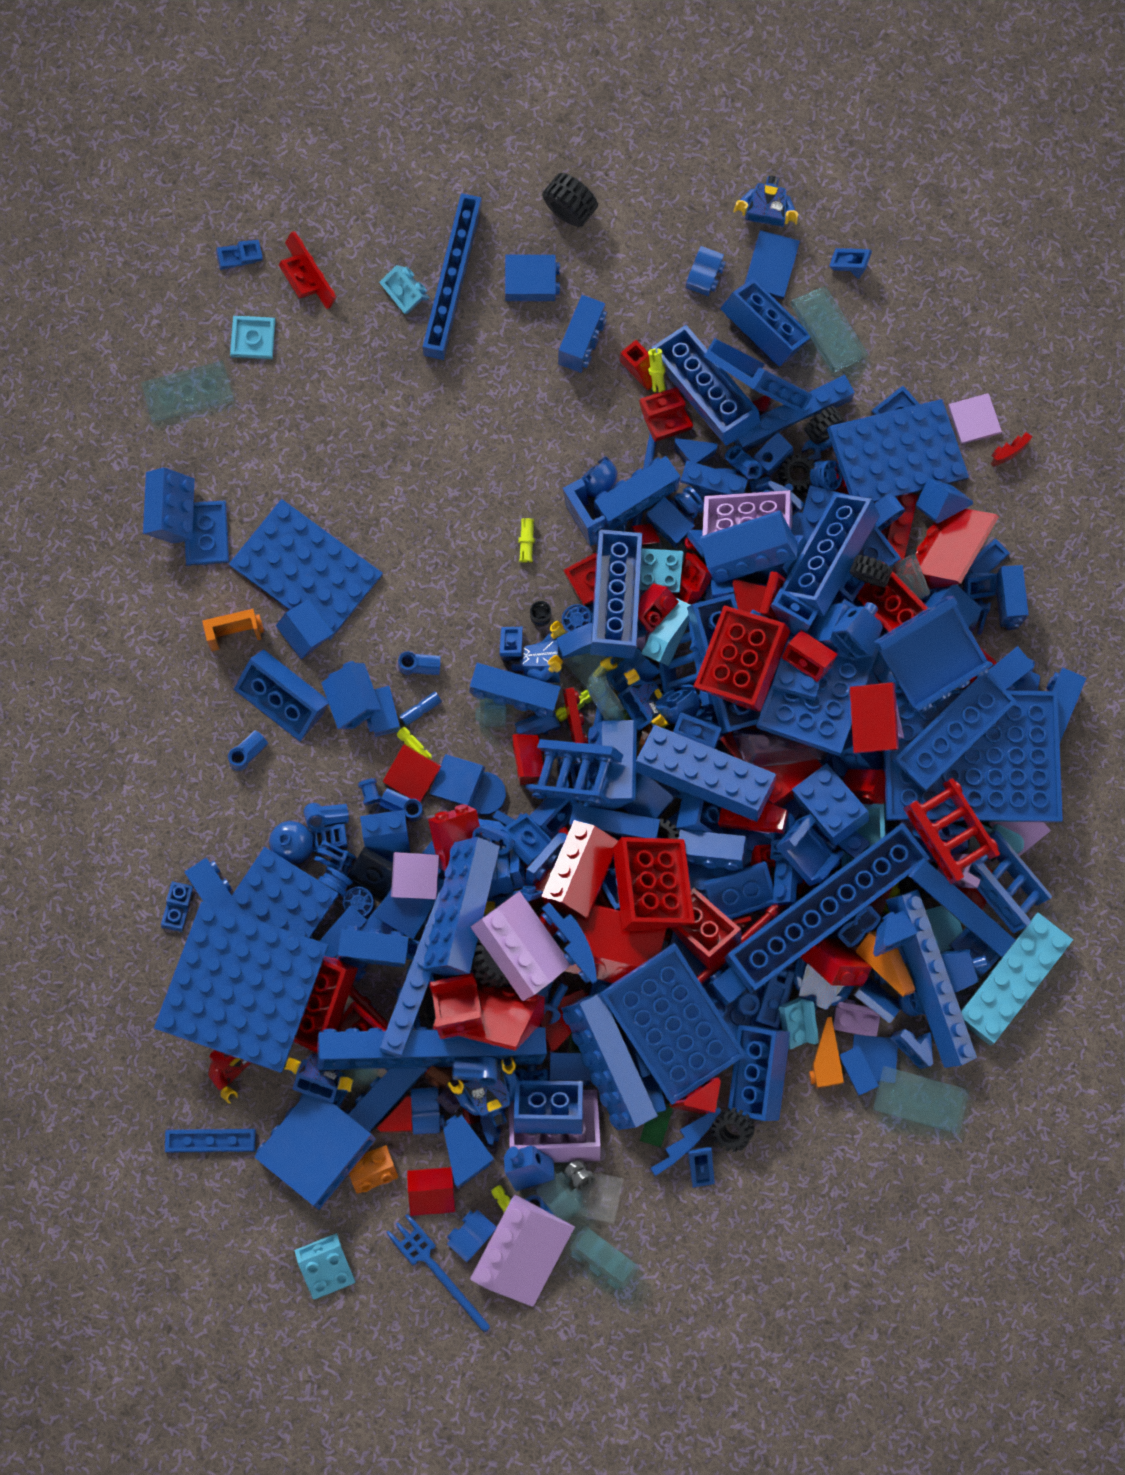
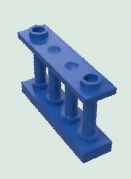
[659,622,714,708]
[525,739,623,805]
[968,829,1052,934]

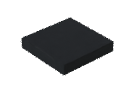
[347,846,393,900]

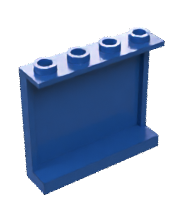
[704,338,813,413]
[874,596,993,712]
[254,1093,376,1210]

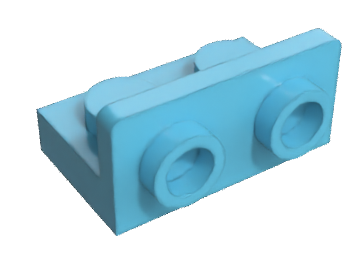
[379,265,429,314]
[779,998,819,1049]

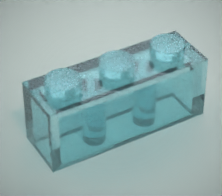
[569,1226,640,1290]

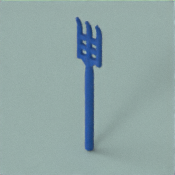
[386,1214,490,1332]

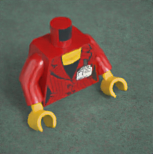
[208,1050,251,1104]

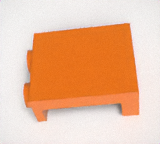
[202,609,264,651]

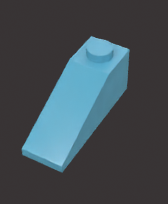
[641,598,690,666]

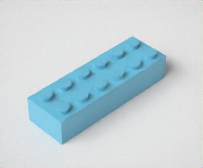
[961,913,1073,1046]

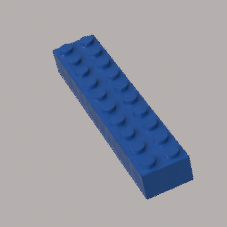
[724,823,930,993]
[317,1026,547,1070]

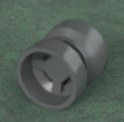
[565,1159,595,1192]

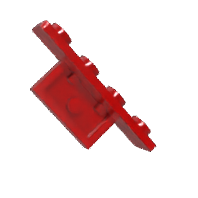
[278,231,337,309]

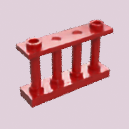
[903,778,1000,884]

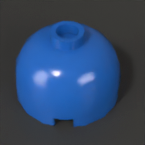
[581,456,618,498]
[655,684,700,725]
[269,821,314,865]

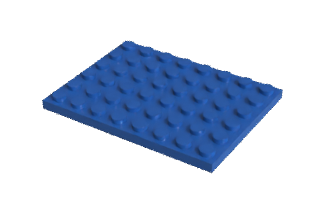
[884,689,1063,823]

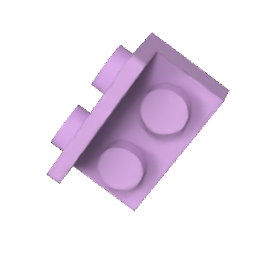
[833,999,880,1037]

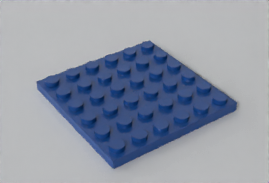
[154,901,328,1073]

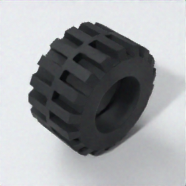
[542,173,598,227]
[470,938,509,988]

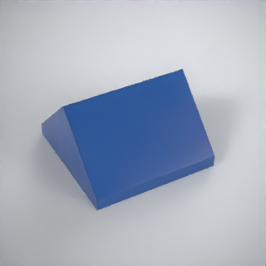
[916,477,973,524]
[275,599,335,660]
[810,603,850,659]

